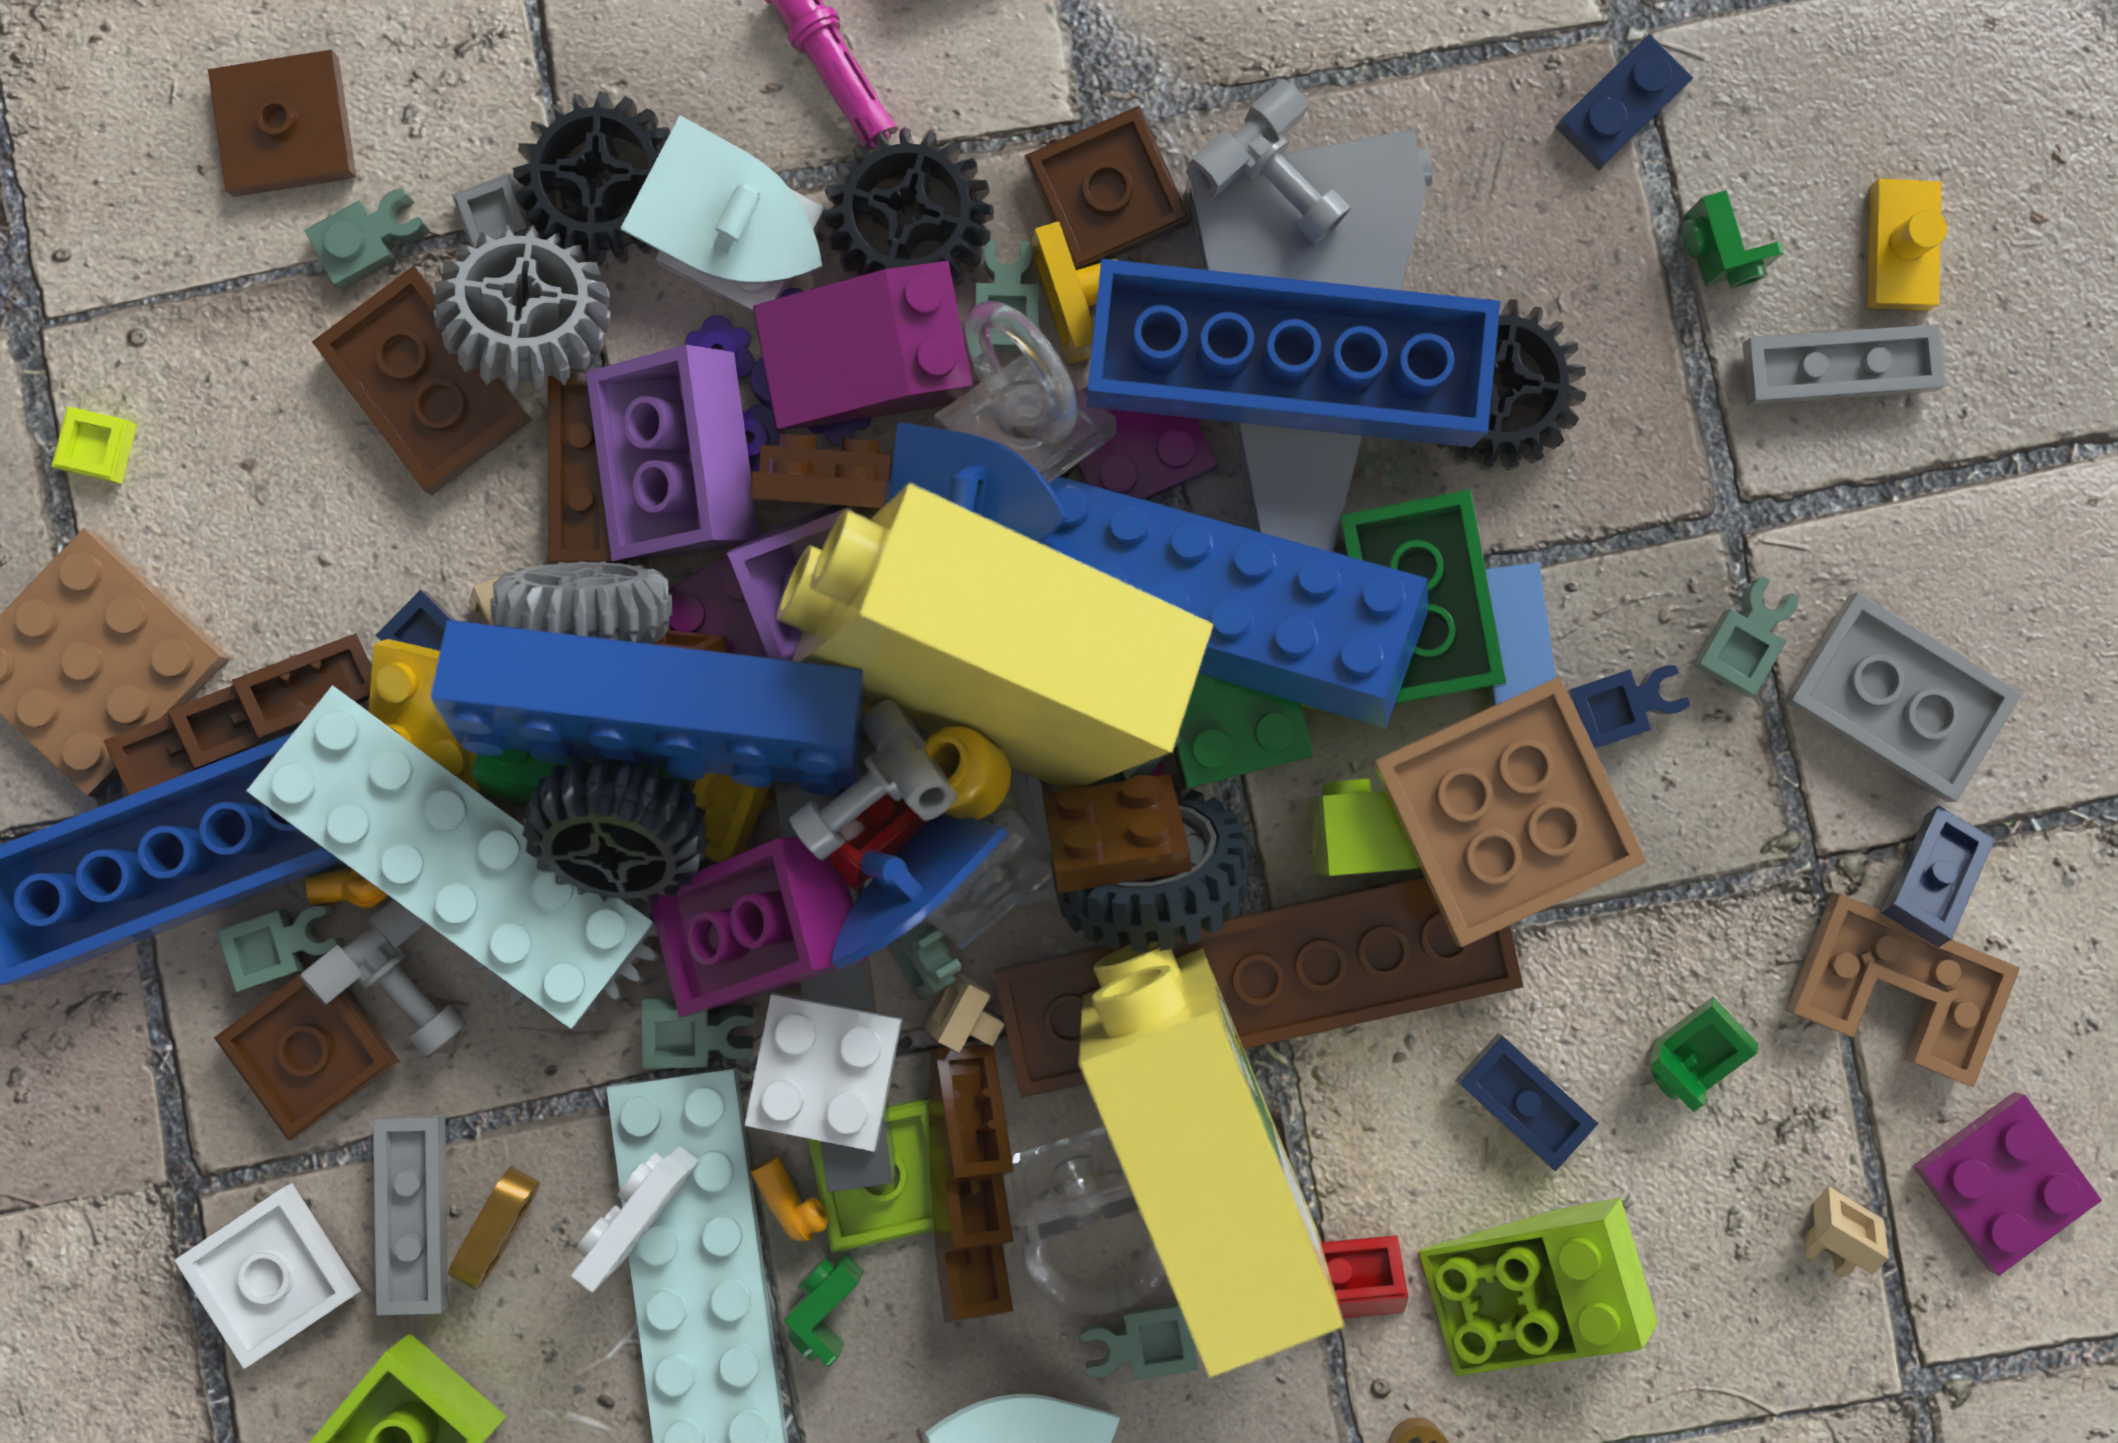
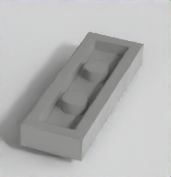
[1742,324,1946,405]
[373,1114,448,1316]

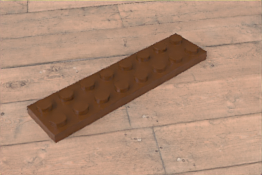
[993,875,1524,1098]

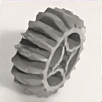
[433,224,611,393]
[490,561,672,644]

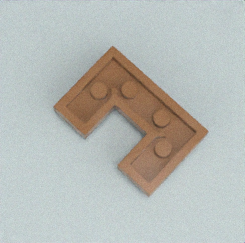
[1785,893,2020,1087]

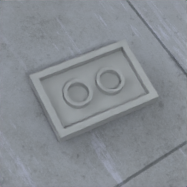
[1784,592,2022,802]

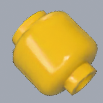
[923,726,1011,820]

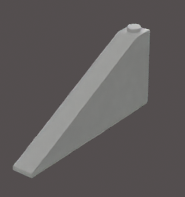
[1185,129,1433,552]

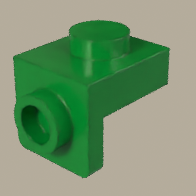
[1682,190,1784,288]
[1650,997,1758,1112]
[784,1252,864,1367]

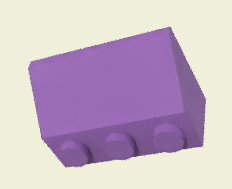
[586,345,759,561]

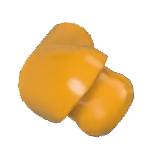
[306,867,388,909]
[750,1156,829,1242]

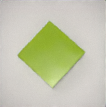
[808,1097,934,1253]

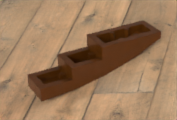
[104,633,372,796]
[929,1044,1014,1323]

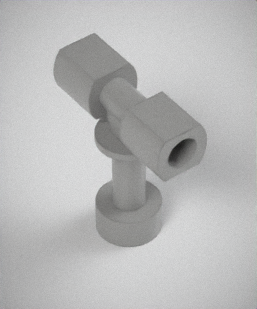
[1186,78,1351,246]
[789,699,957,860]
[299,900,466,1057]

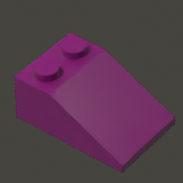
[753,261,973,432]
[650,836,868,1018]

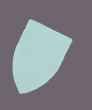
[621,115,822,283]
[925,1394,1120,1443]

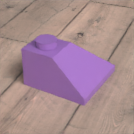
[726,505,852,661]

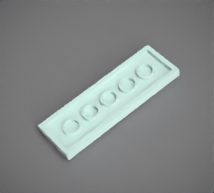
[246,685,654,1029]
[607,1067,788,1443]

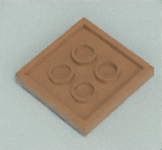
[0,528,230,797]
[1371,676,1647,947]

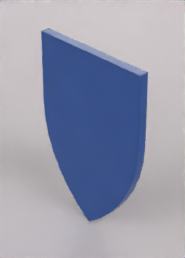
[888,422,1068,543]
[831,813,1008,969]

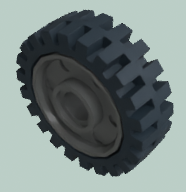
[1051,787,1249,952]

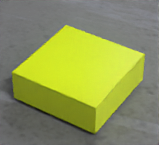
[51,406,137,484]

